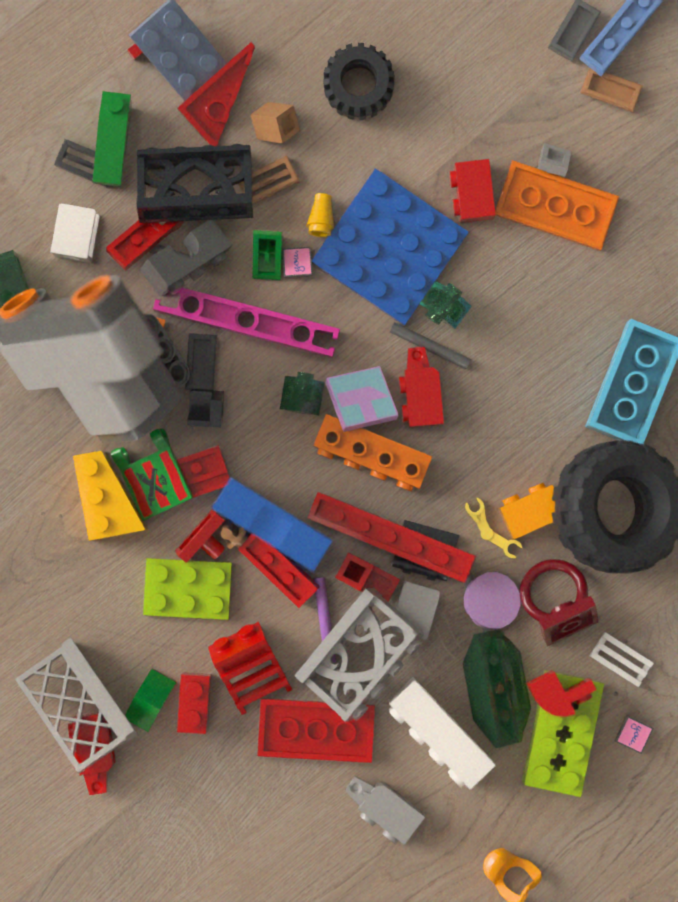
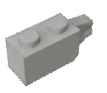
[345,776,425,845]

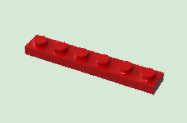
[307,492,477,583]

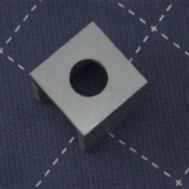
[390,581,440,640]

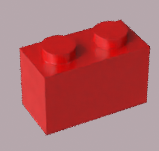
[449,159,496,223]
[177,672,212,734]

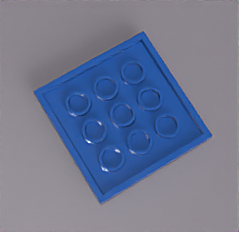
[312,168,469,326]

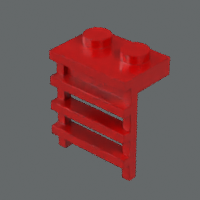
[208,621,293,715]

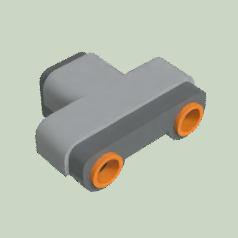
[0,276,190,443]

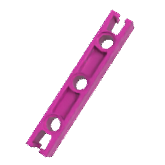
[153,288,340,359]

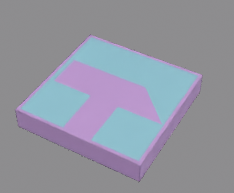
[325,366,398,432]

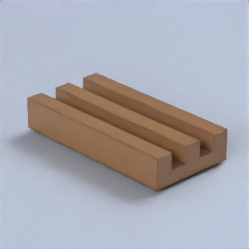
[238,156,300,204]

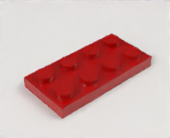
[257,698,375,763]

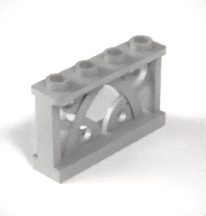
[295,588,424,722]

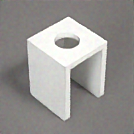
[51,204,100,263]

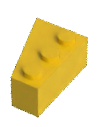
[73,451,148,541]

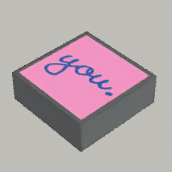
[282,247,313,278]
[615,715,654,754]

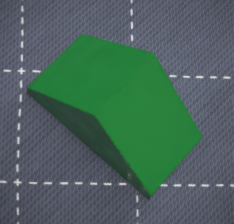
[252,230,283,280]
[125,668,177,732]

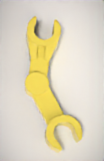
[465,498,522,558]

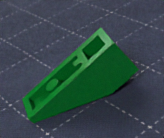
[92,91,132,187]

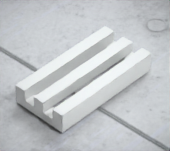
[589,632,654,687]

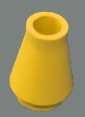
[306,193,334,237]

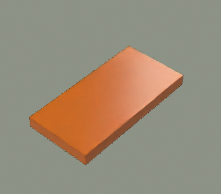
[495,160,620,251]

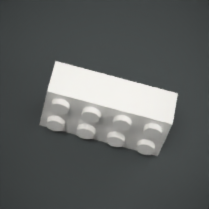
[388,677,496,790]

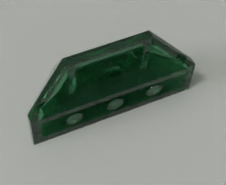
[462,628,531,748]

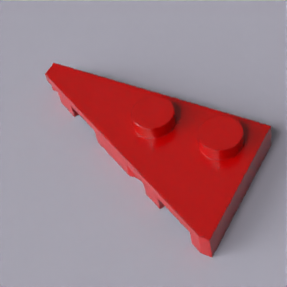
[177,42,255,146]

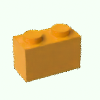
[498,482,555,539]

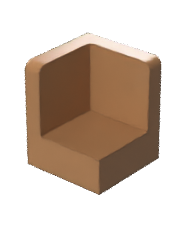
[251,102,300,143]

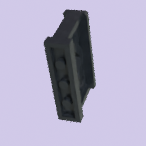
[136,144,253,223]

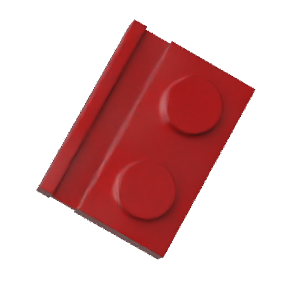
[177,445,230,497]

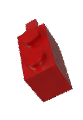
[399,347,444,428]
[68,712,116,795]

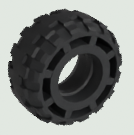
[552,440,678,574]

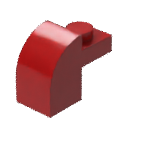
[335,552,401,602]
[526,670,597,717]

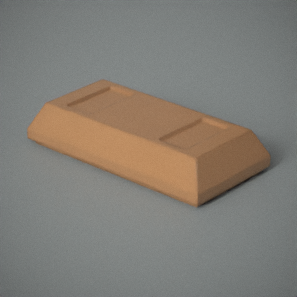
[580,67,643,112]

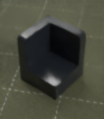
[187,389,224,428]

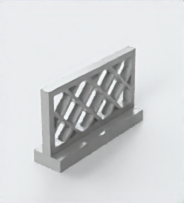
[15,637,138,774]

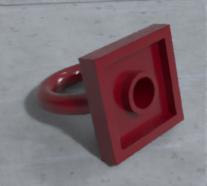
[520,559,599,647]

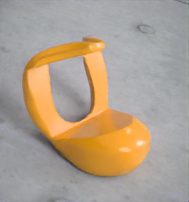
[483,848,542,902]

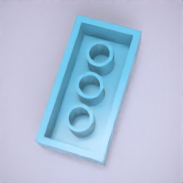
[585,319,678,444]

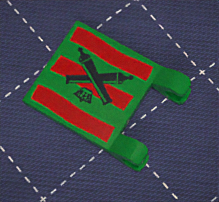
[111,428,194,521]

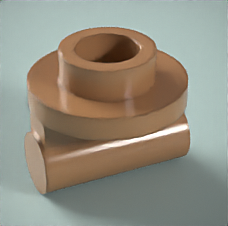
[221,519,248,549]

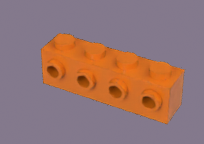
[313,414,432,492]

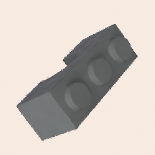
[140,220,232,297]

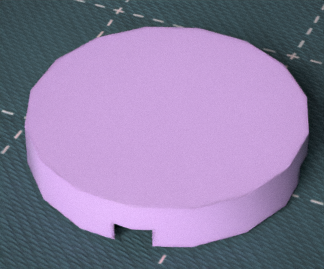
[464,572,520,629]

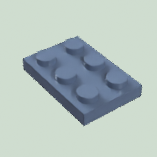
[128,0,227,101]

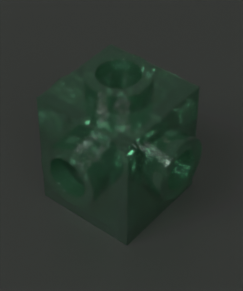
[419,281,472,329]
[280,372,325,416]

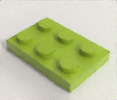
[143,558,232,620]

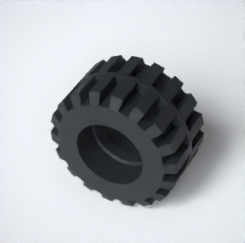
[323,43,395,120]

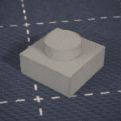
[538,143,571,177]

